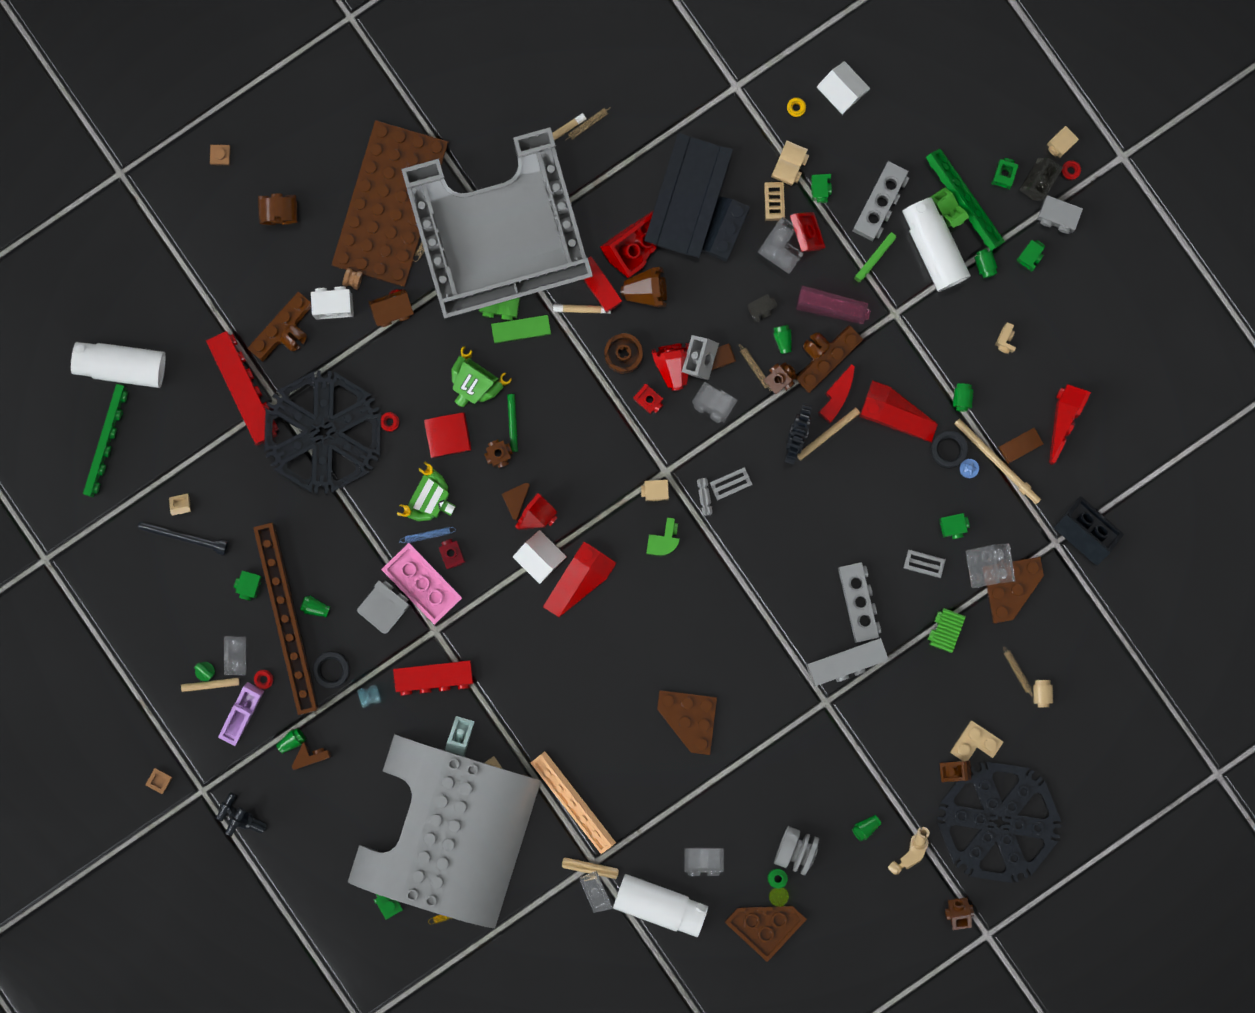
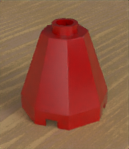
[652,343,689,390]

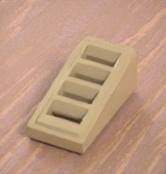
[764,182,785,221]

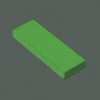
[854,232,896,283]
[491,315,551,344]

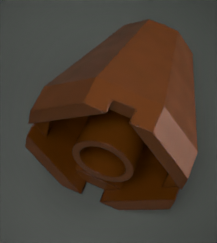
[621,267,668,307]

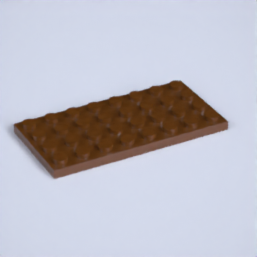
[332,120,448,287]

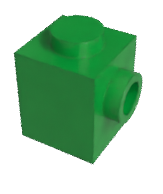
[939,513,970,539]
[234,571,262,601]

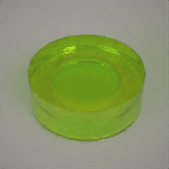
[769,888,789,906]

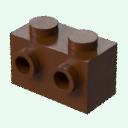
[368,289,414,327]

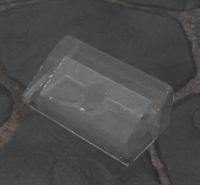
[579,871,612,913]

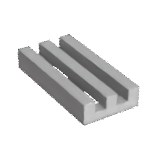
[710,467,753,501]
[903,550,946,578]

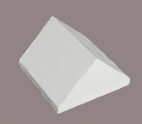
[817,61,870,115]
[513,530,566,584]

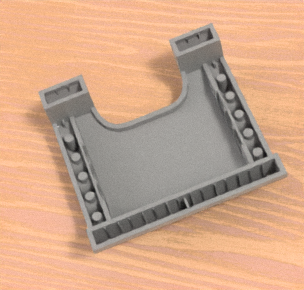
[401,127,593,319]
[348,734,541,928]

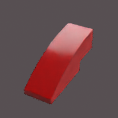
[583,256,622,313]
[818,364,855,424]

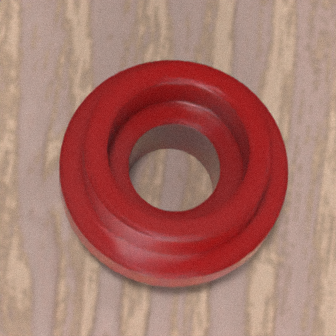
[1062,161,1081,180]
[381,412,399,432]
[254,670,273,689]

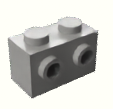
[1037,195,1083,234]

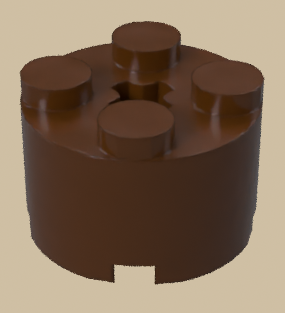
[258,193,297,225]
[604,333,643,374]

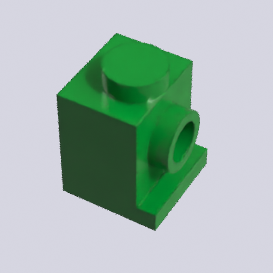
[991,158,1018,190]
[811,174,832,203]
[1016,240,1045,272]

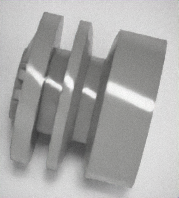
[774,826,819,875]

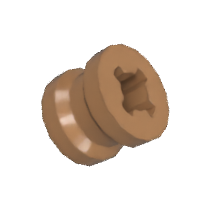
[342,268,363,290]

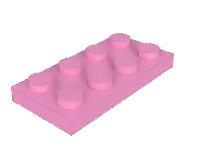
[381,543,462,625]

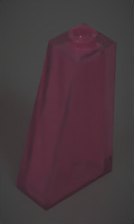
[796,286,871,324]

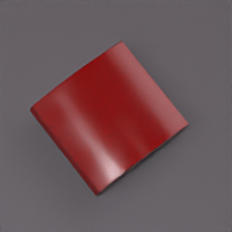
[424,413,471,458]

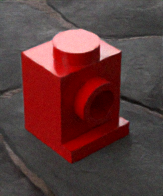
[633,384,663,415]

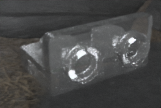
[224,636,246,675]

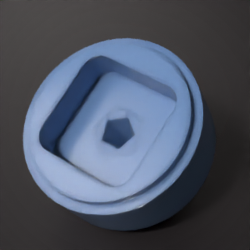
[959,459,979,478]

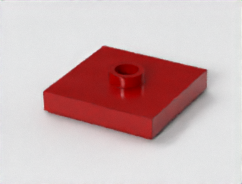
[790,212,825,252]

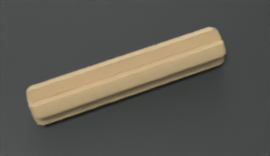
[562,858,619,879]

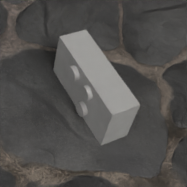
[806,638,889,686]

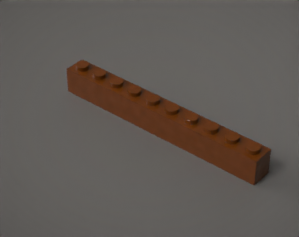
[253,523,319,715]

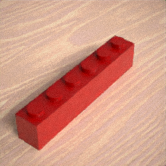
[206,331,279,446]

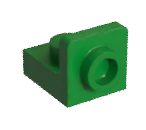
[374,894,403,920]

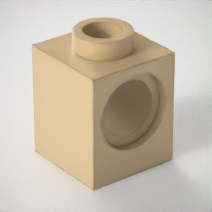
[1047,126,1079,158]
[641,480,669,501]

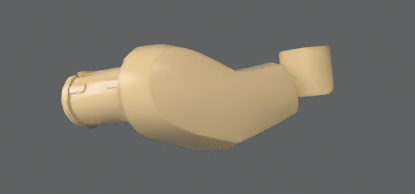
[888,827,930,875]

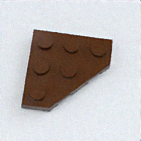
[983,557,1044,624]
[657,690,717,755]
[725,906,807,962]

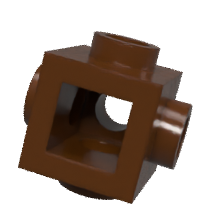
[764,362,798,394]
[484,439,513,468]
[945,898,974,930]

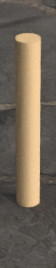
[181,678,240,692]

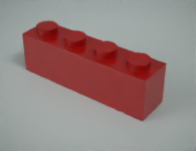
[393,661,473,696]

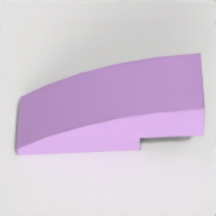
[218,682,264,746]

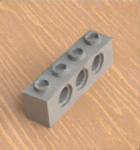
[853,161,909,242]
[838,562,881,643]

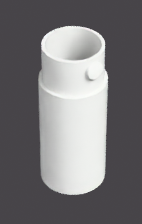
[902,197,971,292]
[71,342,166,388]
[613,874,708,937]

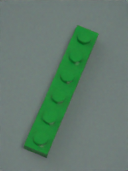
[926,149,1005,251]
[83,384,128,497]

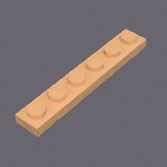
[531,751,616,854]

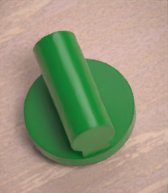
[194,662,215,681]

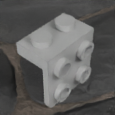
[357,581,410,634]

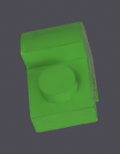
[929,187,969,228]
[646,518,680,556]

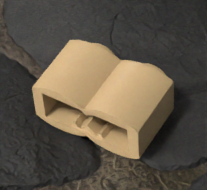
[771,141,809,186]

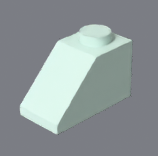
[445,716,474,757]

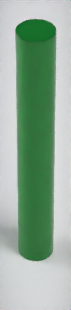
[507,394,518,452]

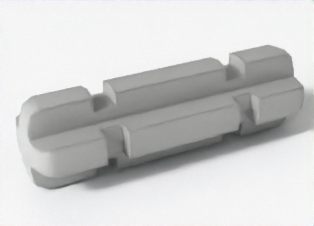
[697,478,713,516]

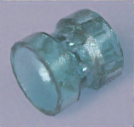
[357,684,382,708]

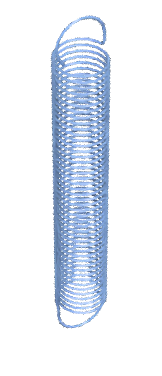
[400,527,456,543]

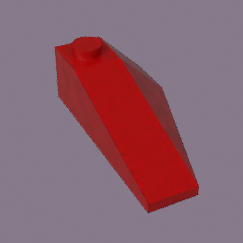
[600,210,657,278]
[859,381,938,442]
[1049,384,1091,465]
[515,493,558,530]
[543,542,616,617]

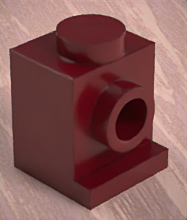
[439,539,465,570]

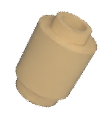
[1033,680,1053,707]

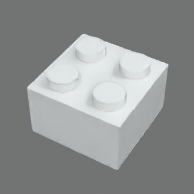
[311,286,354,320]

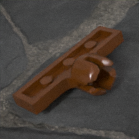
[247,292,312,362]
[795,326,863,393]

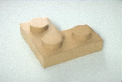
[950,720,1003,761]

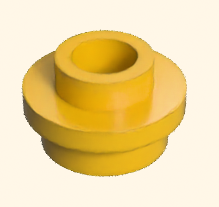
[787,98,806,117]

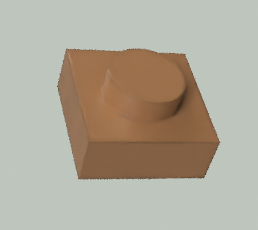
[210,145,230,165]
[146,768,172,794]

